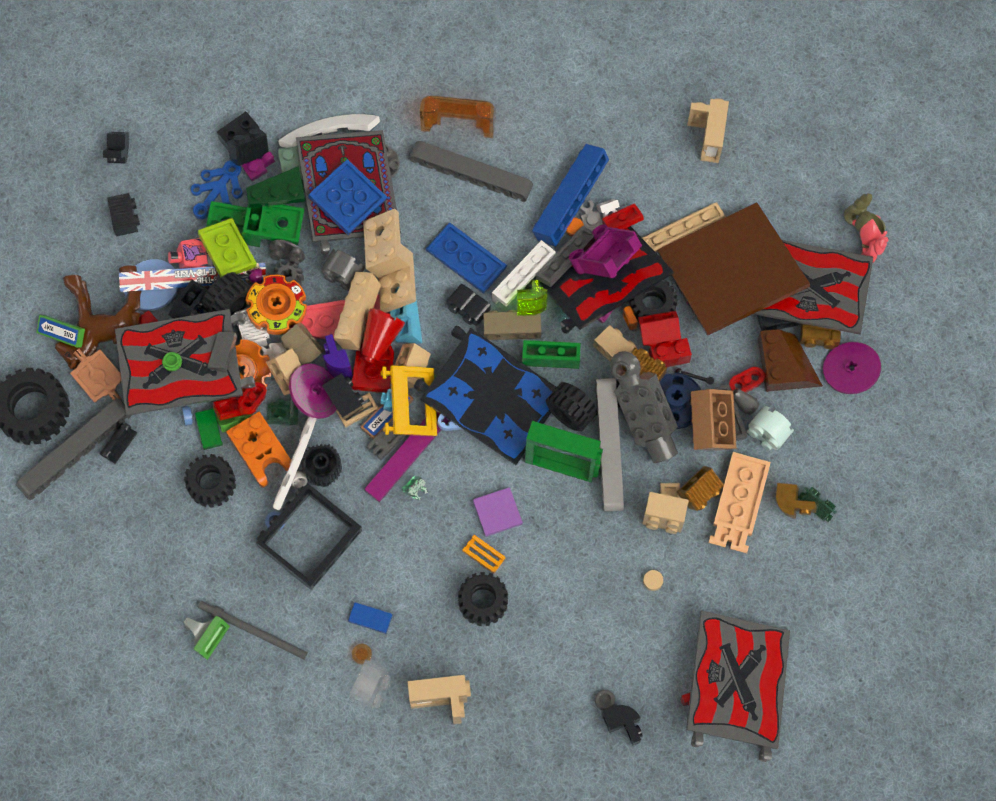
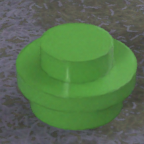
[162,352,182,371]

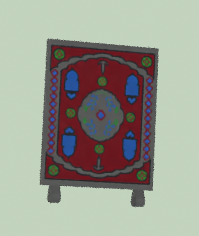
[296,130,401,255]

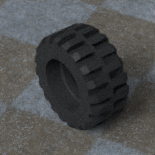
[0,368,70,445]

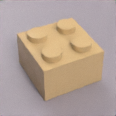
[643,492,689,534]

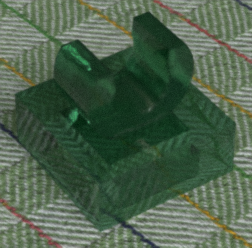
[401,476,428,500]

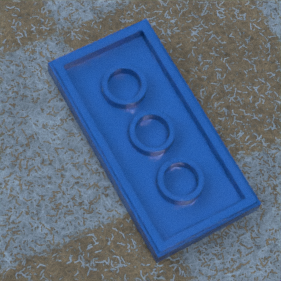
[426,222,507,294]

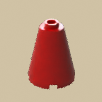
[361,308,405,364]

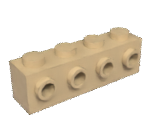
[334,272,381,351]

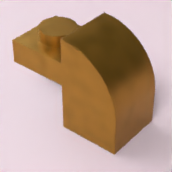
[776,483,817,519]

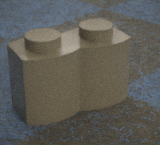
[281,322,325,365]

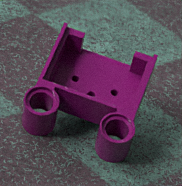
[568,225,642,278]

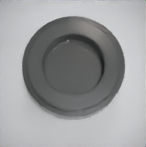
[595,690,615,711]

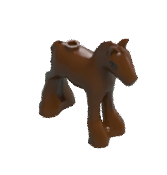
[55,265,142,370]

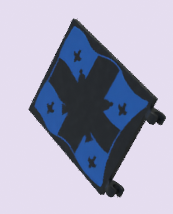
[414,326,556,465]

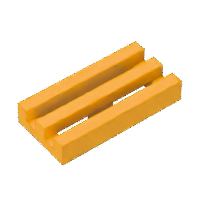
[462,535,506,574]

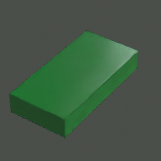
[195,408,223,450]

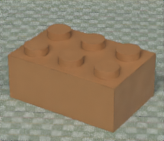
[691,389,737,451]

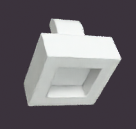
[596,199,620,218]

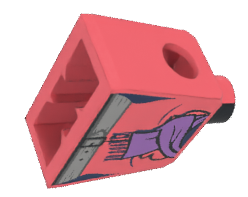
[168,238,214,269]

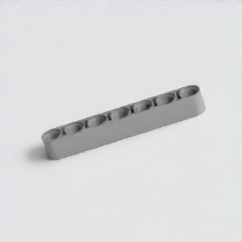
[596,378,624,512]

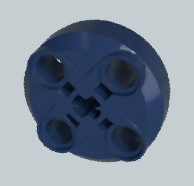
[660,373,701,429]

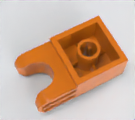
[226,411,291,488]

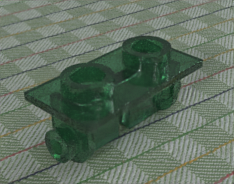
[798,487,838,522]

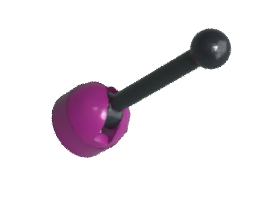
[216,269,262,284]

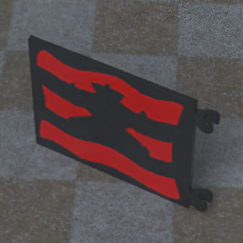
[525,226,674,334]

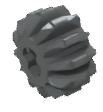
[272,261,304,286]

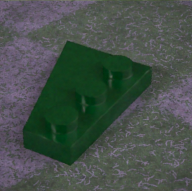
[246,166,305,208]

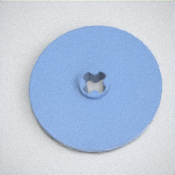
[124,259,179,311]

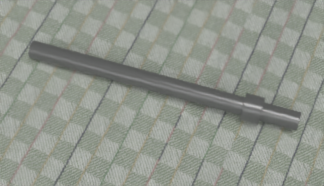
[198,601,308,659]

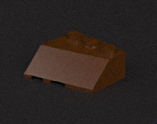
[758,329,823,392]

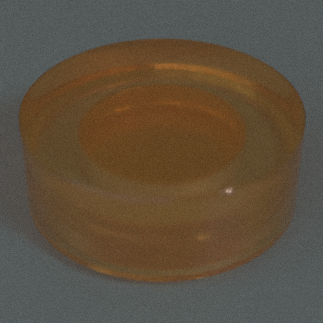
[352,644,372,665]

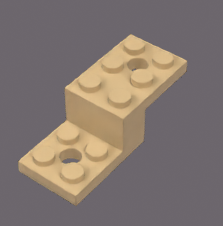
[363,209,416,313]

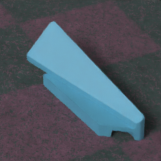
[390,286,423,344]

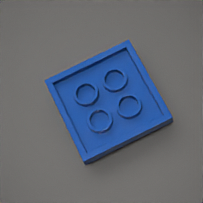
[308,159,387,235]

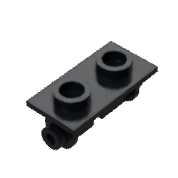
[100,423,137,464]

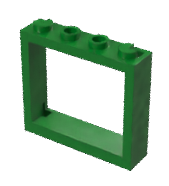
[525,421,603,483]

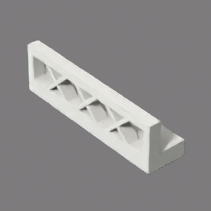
[492,240,556,307]

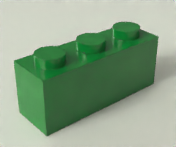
[522,340,581,369]

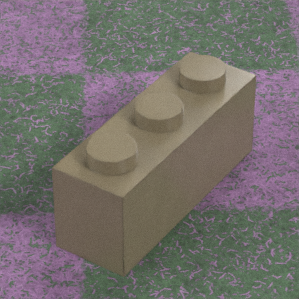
[484,309,541,340]

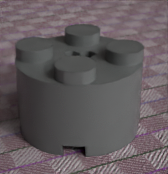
[321,249,365,291]

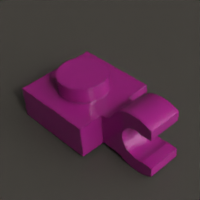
[242,152,276,182]

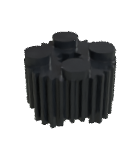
[302,444,342,487]

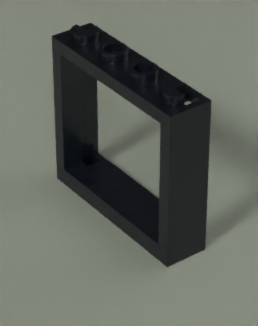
[256,483,362,590]

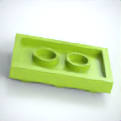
[198,218,257,277]

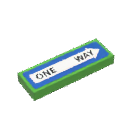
[36,315,85,348]

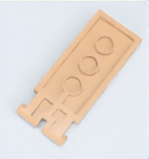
[709,452,771,554]

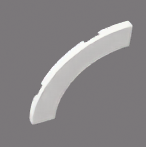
[278,114,380,148]
[273,416,317,511]

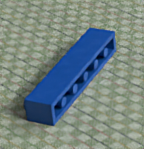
[532,144,609,247]

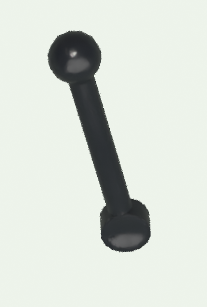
[675,368,714,385]

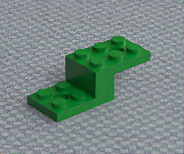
[206,201,304,247]

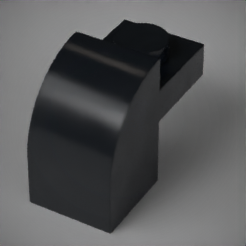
[103,132,129,164]
[602,705,643,746]

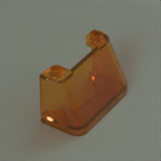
[420,96,496,138]

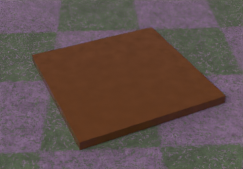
[657,202,810,336]

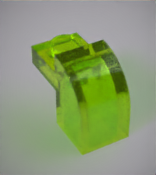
[517,280,547,316]

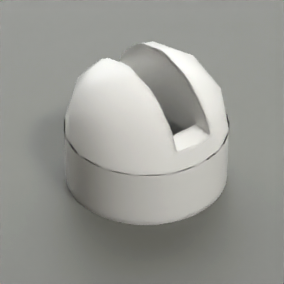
[292,471,307,488]

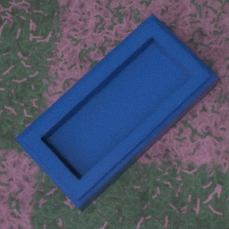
[348,602,393,634]

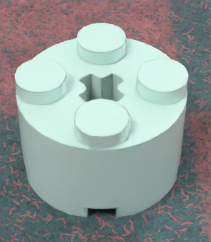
[747,406,794,451]

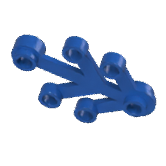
[191,160,243,220]

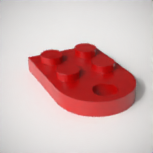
[351,344,394,393]

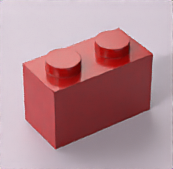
[638,311,681,346]
[649,338,692,368]

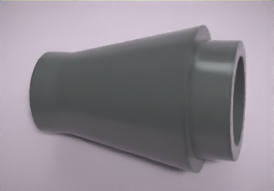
[733,388,759,415]

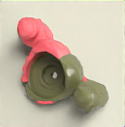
[844,193,888,263]

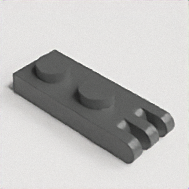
[367,416,417,460]

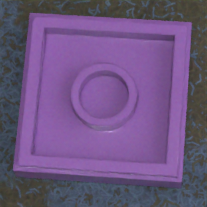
[473,487,523,537]

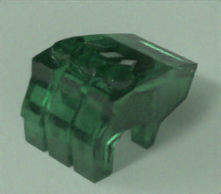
[267,398,298,426]

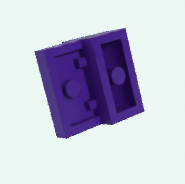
[323,334,353,380]

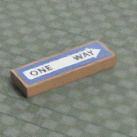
[361,394,414,439]

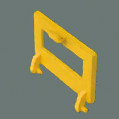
[381,366,437,436]

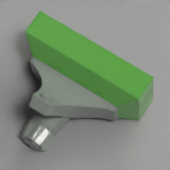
[183,616,230,660]

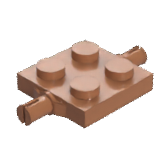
[70,348,122,403]

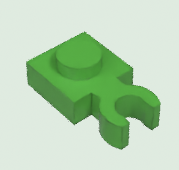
[216,414,252,433]

